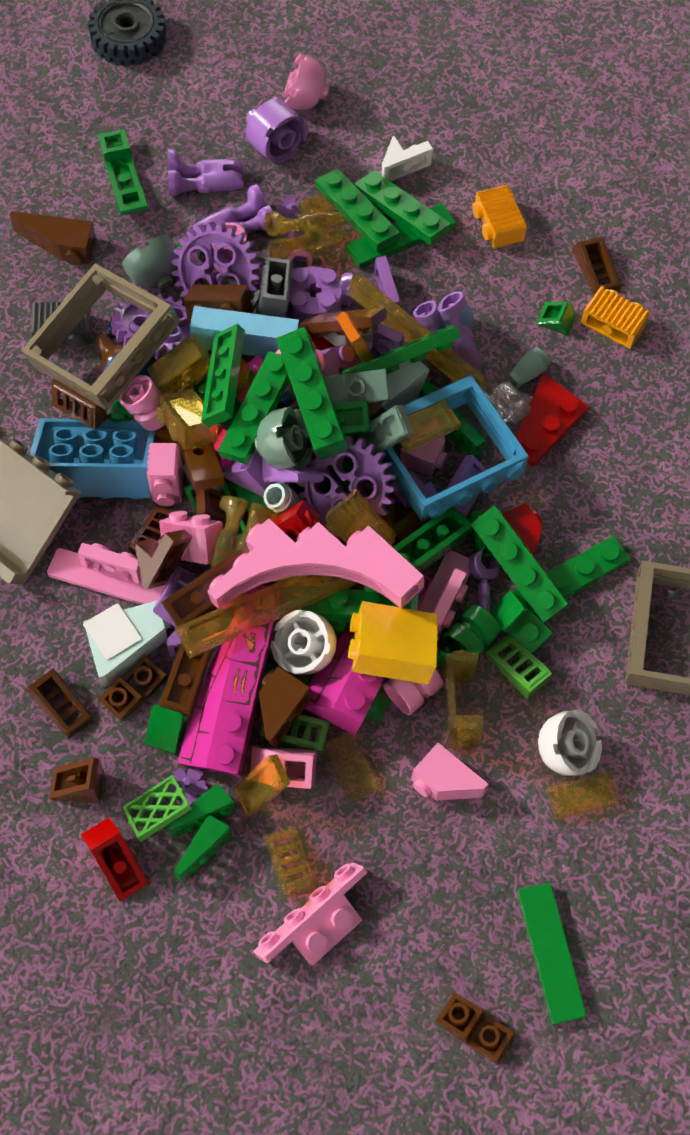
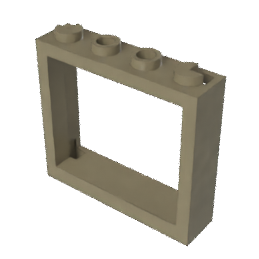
[21,264,181,411]
[625,560,690,695]

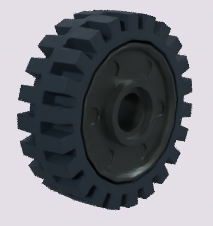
[88,0,166,66]

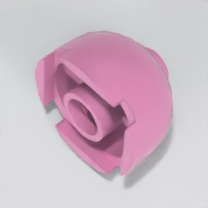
[284,53,329,110]

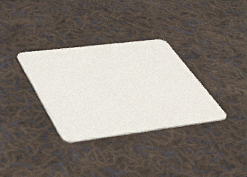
[83,604,141,660]

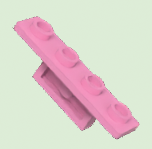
[47,543,167,605]
[418,550,471,642]
[253,862,367,966]

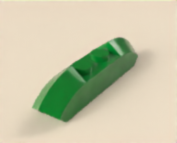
[365,506,474,593]

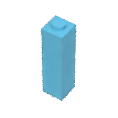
[189,306,299,357]

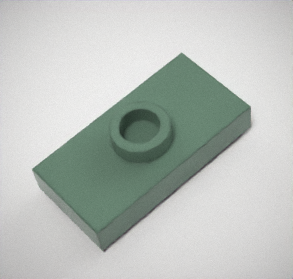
[325,369,390,404]
[354,405,414,455]

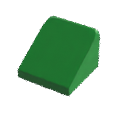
[536,302,577,335]

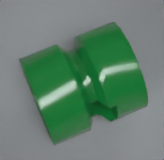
[442,604,501,664]

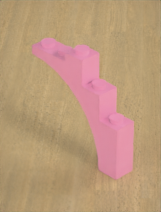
[207,518,424,610]

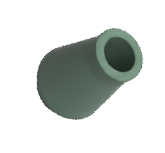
[507,347,551,388]

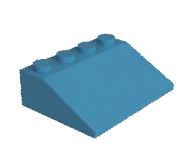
[29,418,157,500]

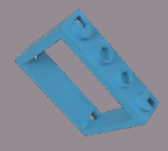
[371,375,529,521]

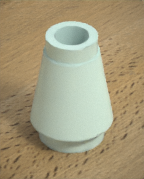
[264,482,304,513]

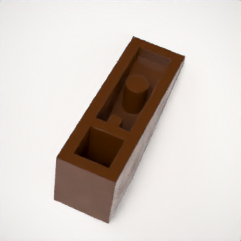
[9,211,96,265]

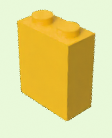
[348,601,438,685]

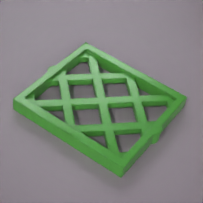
[123,775,192,842]

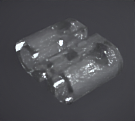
[469,382,531,425]

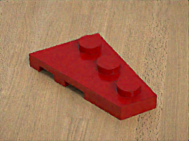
[516,373,589,468]

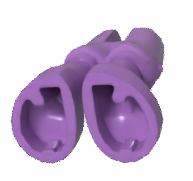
[168,149,244,196]
[193,184,278,237]
[413,291,482,377]

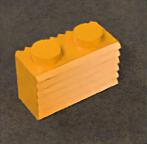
[472,184,527,249]
[581,286,650,349]

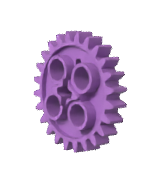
[171,221,263,301]
[111,294,198,361]
[297,436,397,537]

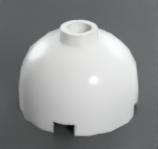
[271,610,337,675]
[538,710,602,776]

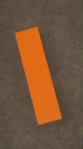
[336,311,374,362]

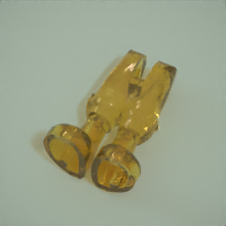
[264,211,346,259]
[211,496,277,568]

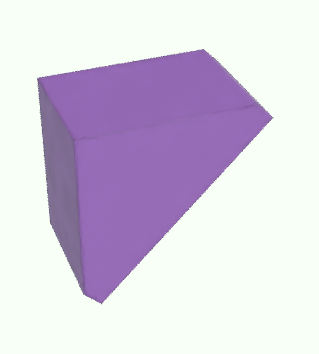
[223,450,289,498]

